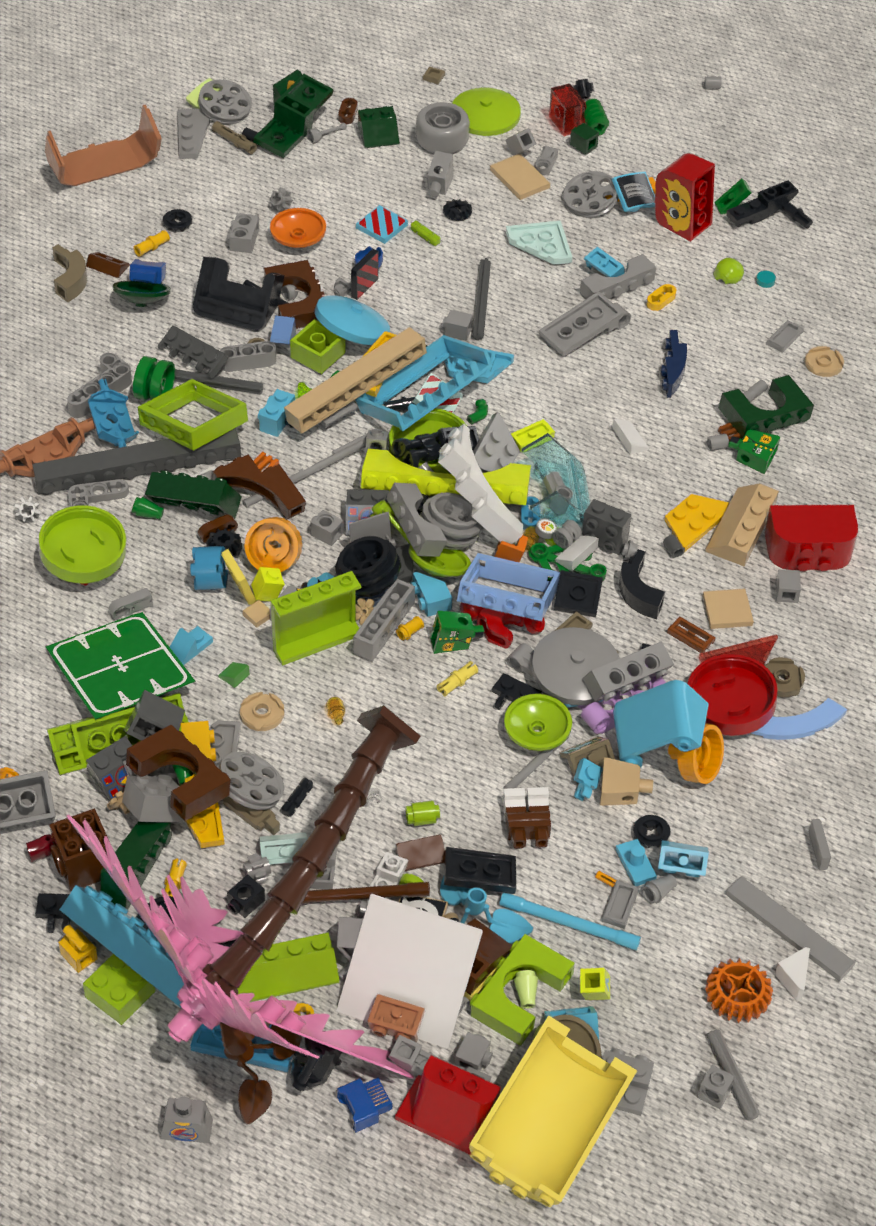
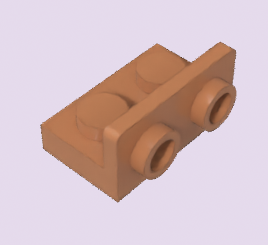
[367,994,425,1042]

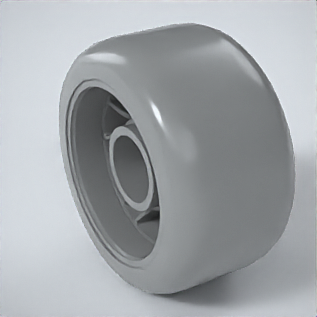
[416,102,470,154]

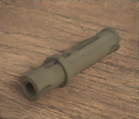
[212,121,257,154]

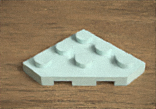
[506,221,572,265]

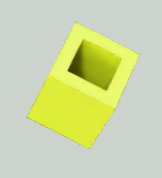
[251,567,285,601]
[580,968,610,1000]

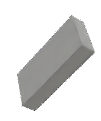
[766,320,804,353]
[808,819,831,870]
[602,880,639,929]

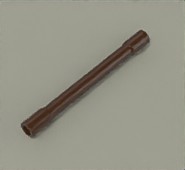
[302,882,430,904]

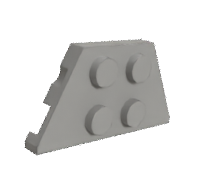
[473,412,520,473]

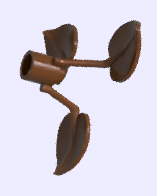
[219,1022,302,1124]

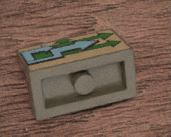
[559,737,615,776]

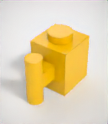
[58,925,98,973]

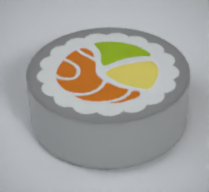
[535,518,557,539]

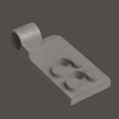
[539,291,631,357]

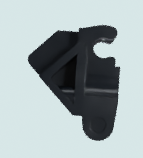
[290,1030,342,1091]

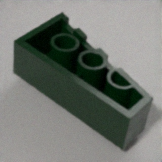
[145,470,242,519]
[100,821,172,910]

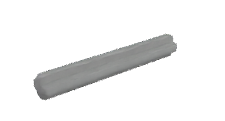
[708,1029,759,1120]

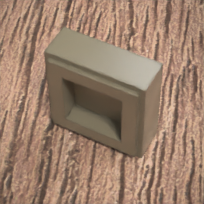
[423,66,445,85]

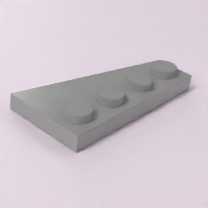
[178,108,213,159]

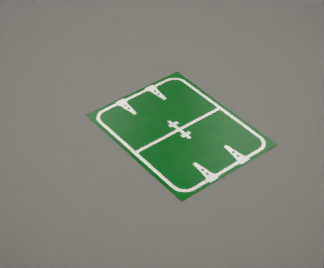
[45,612,196,720]

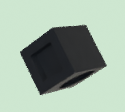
[227,874,265,918]

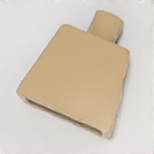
[600,757,653,806]

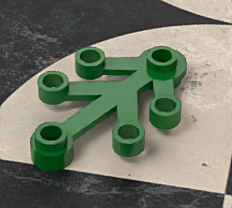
[528,543,607,582]

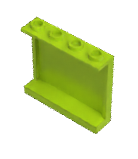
[270,571,361,666]

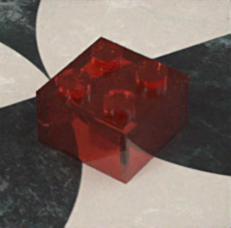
[549,83,586,136]

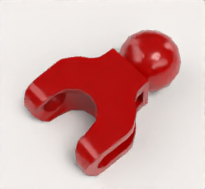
[460,602,525,649]

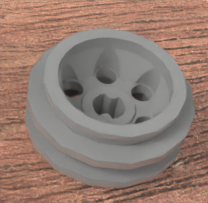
[420,493,483,550]

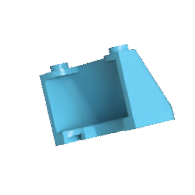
[613,680,709,768]

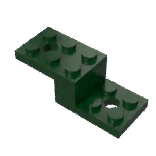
[253,74,334,159]

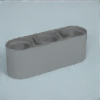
[220,341,276,372]

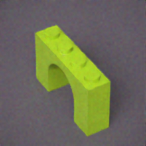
[470,934,575,1046]

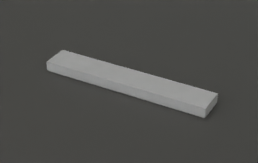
[725,876,855,982]

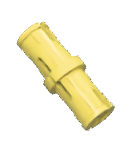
[437,661,478,697]

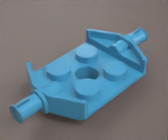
[88,379,139,448]

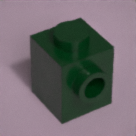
[570,123,599,154]

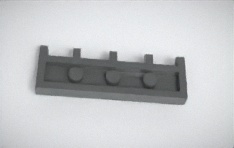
[158,325,229,378]

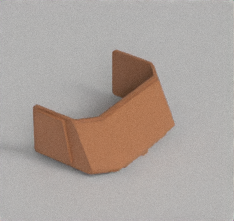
[45,105,162,186]

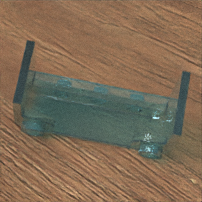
[521,433,590,526]

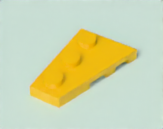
[185,802,225,848]

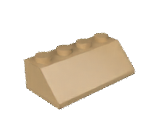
[705,483,779,566]

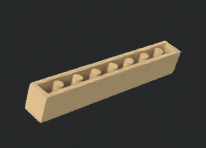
[284,327,427,434]

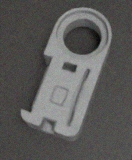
[535,146,558,175]
[109,588,153,620]

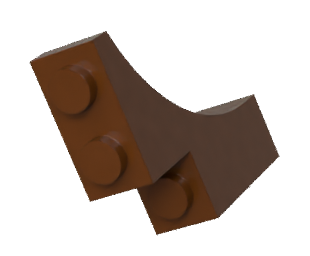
[212,454,306,520]

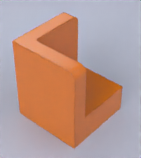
[494,535,528,562]

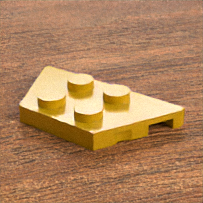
[665,494,730,552]

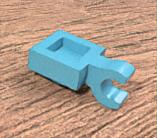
[573,758,603,801]

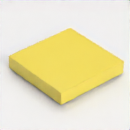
[221,549,256,605]

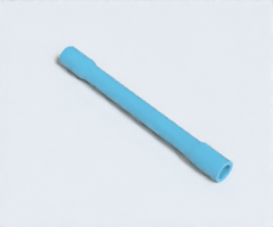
[499,893,641,951]

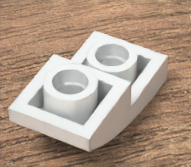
[369,852,408,900]

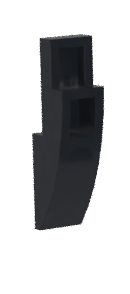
[726,180,799,226]

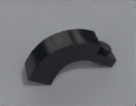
[619,549,665,620]

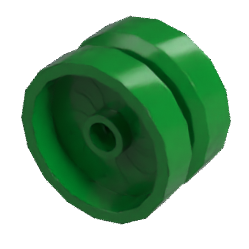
[133,356,175,401]

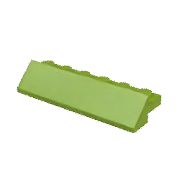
[47,693,189,775]
[237,932,340,1002]

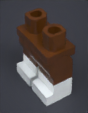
[503,787,551,848]

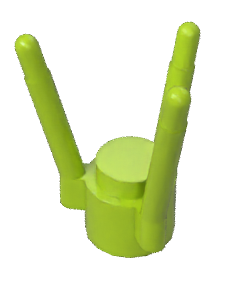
[370,500,411,544]

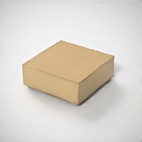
[243,600,270,628]

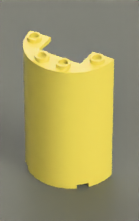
[469,1015,637,1208]

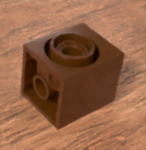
[49,808,111,892]

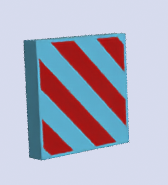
[356,205,408,244]

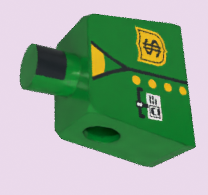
[728,430,780,474]
[430,611,484,654]

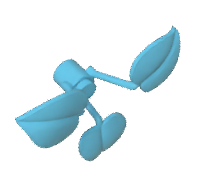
[440,876,533,944]

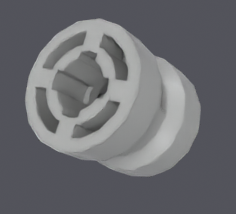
[552,520,582,549]

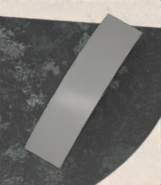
[389,1035,492,1082]

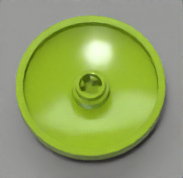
[452,87,521,136]

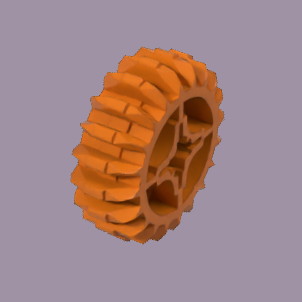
[705,958,773,1023]

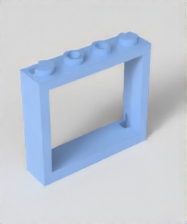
[457,553,560,621]

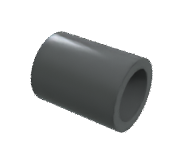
[663,535,685,558]

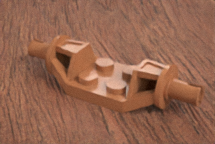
[0,416,96,477]

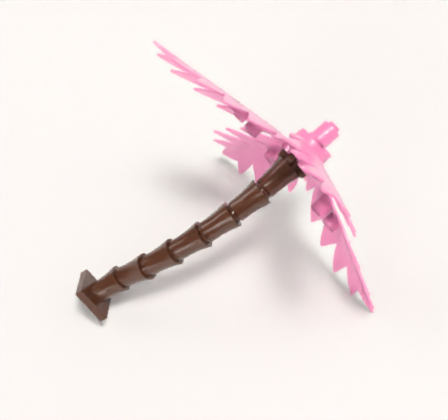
[66,705,421,1079]

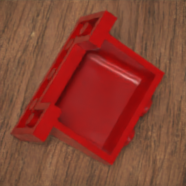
[395,1055,501,1155]

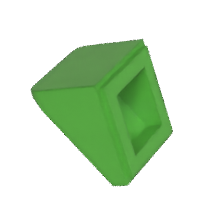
[218,662,250,688]

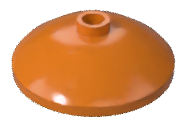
[270,208,326,248]

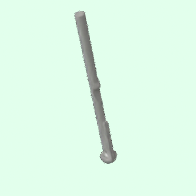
[242,434,380,508]

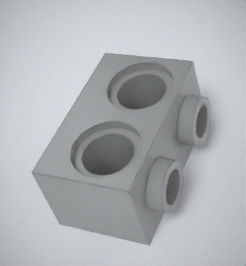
[227,213,259,253]

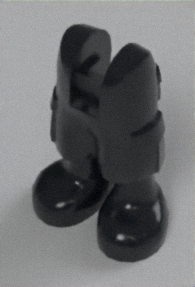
[392,432,442,468]

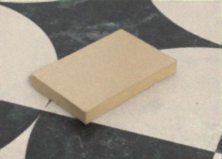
[490,154,550,200]

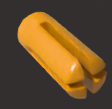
[595,871,617,887]

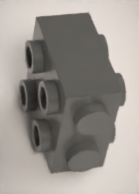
[582,499,632,555]

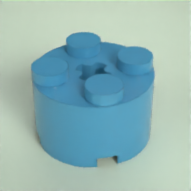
[190,546,228,590]

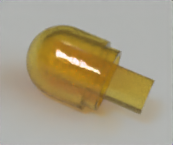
[523,526,540,551]
[326,696,345,725]

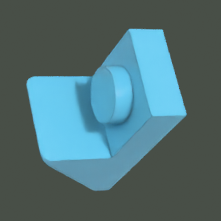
[170,626,213,665]

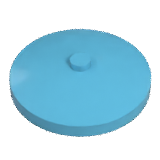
[315,295,390,345]

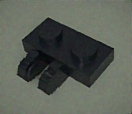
[492,673,542,710]
[35,893,71,933]

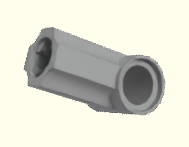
[543,472,573,513]
[506,643,534,678]

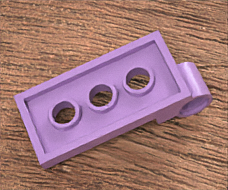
[578,664,666,734]

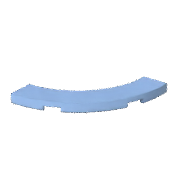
[748,698,847,740]

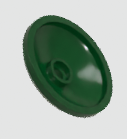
[112,280,171,307]

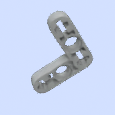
[68,479,129,507]

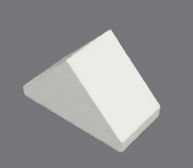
[775,947,810,1001]

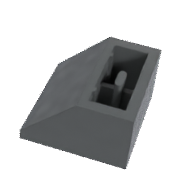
[123,690,185,741]

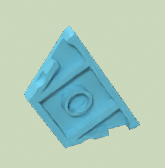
[444,349,514,383]

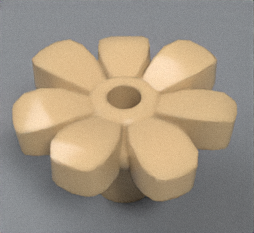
[356,598,375,625]
[107,791,130,814]

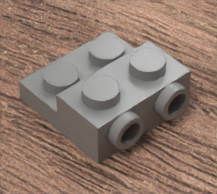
[602,1048,654,1116]

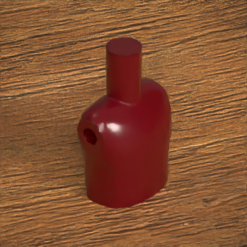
[26,834,53,862]

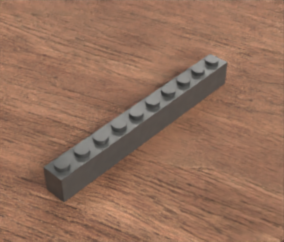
[32,428,241,495]

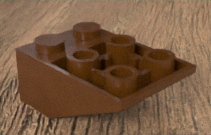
[465,918,512,995]

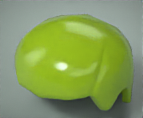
[713,258,744,284]

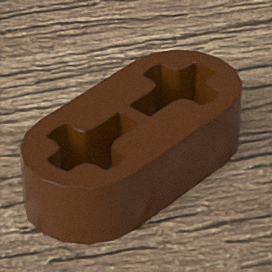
[338,98,358,124]
[198,514,238,543]

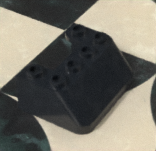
[193,256,285,330]

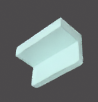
[259,832,308,865]

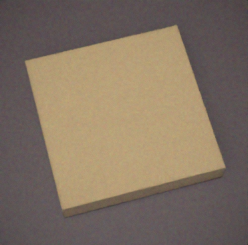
[702,589,754,629]

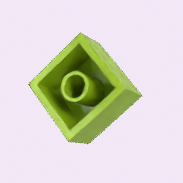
[290,319,346,374]
[83,954,156,1025]

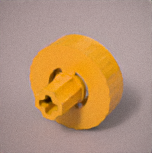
[244,517,303,572]
[668,724,724,784]

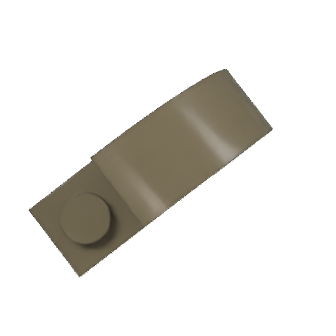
[52,244,87,302]

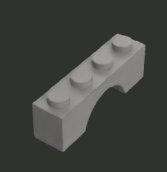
[580,254,656,299]
[386,483,447,556]

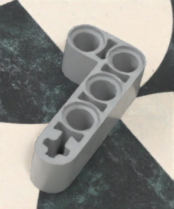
[67,353,132,418]

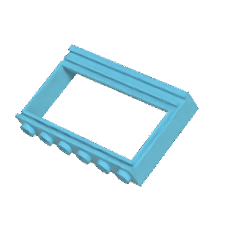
[355,335,493,431]

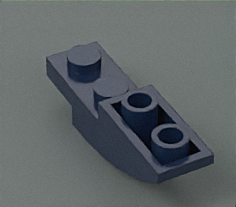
[660,330,687,398]

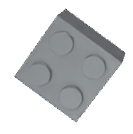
[122,774,183,822]

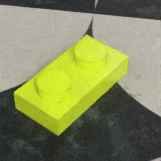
[511,419,555,452]

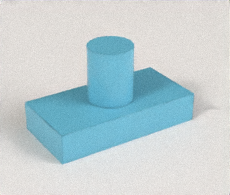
[616,839,657,886]

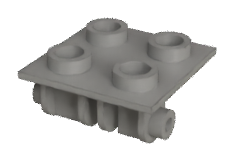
[349,512,396,547]

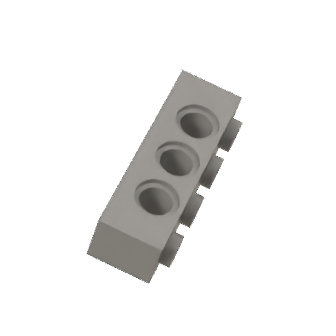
[353,579,415,662]
[582,641,674,702]

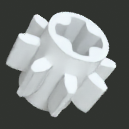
[15,495,41,522]

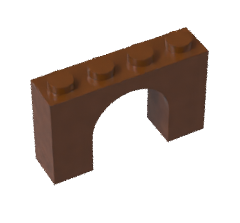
[264,260,325,329]
[126,724,231,821]

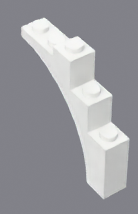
[438,424,523,544]

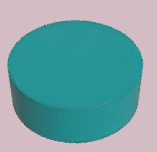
[756,271,776,288]

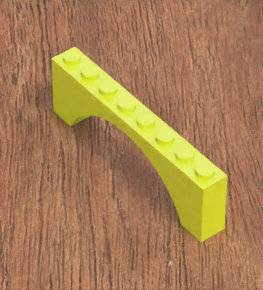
[361,448,531,505]

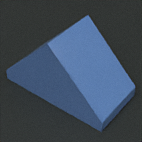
[270,316,296,344]

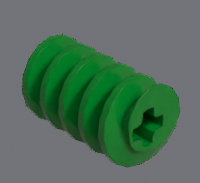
[579,98,609,135]

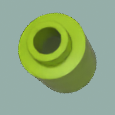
[405,800,440,826]

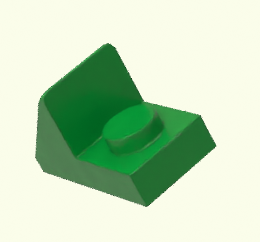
[715,178,752,215]

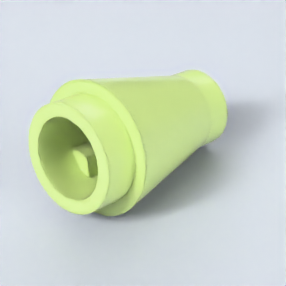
[514,970,538,1009]

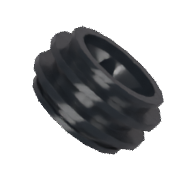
[335,536,401,597]

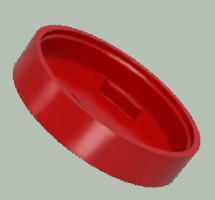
[687,654,778,736]

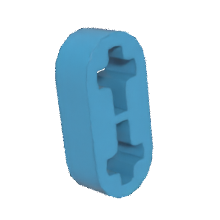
[521,496,540,532]

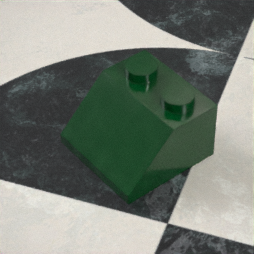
[358,106,400,148]

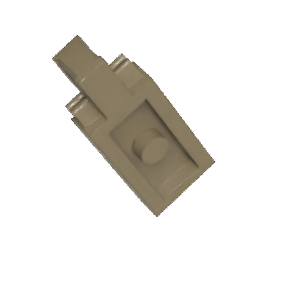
[223,787,280,835]

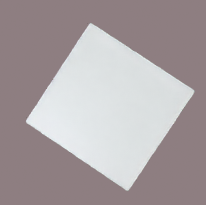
[336,894,483,1049]

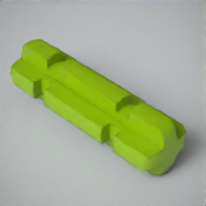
[410,221,441,246]

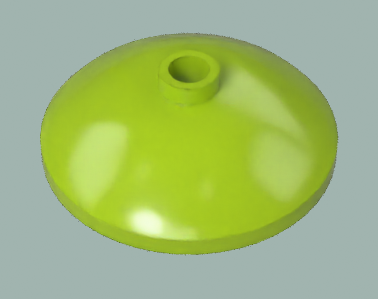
[409,544,471,578]
[504,694,572,751]

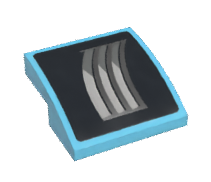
[612,172,655,212]

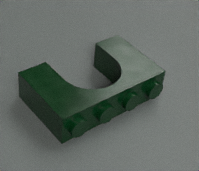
[718,375,814,438]

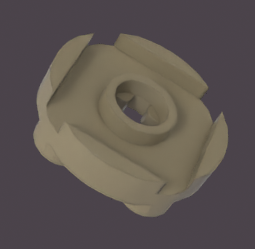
[764,657,805,697]

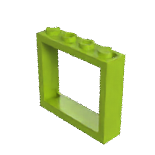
[137,379,248,451]

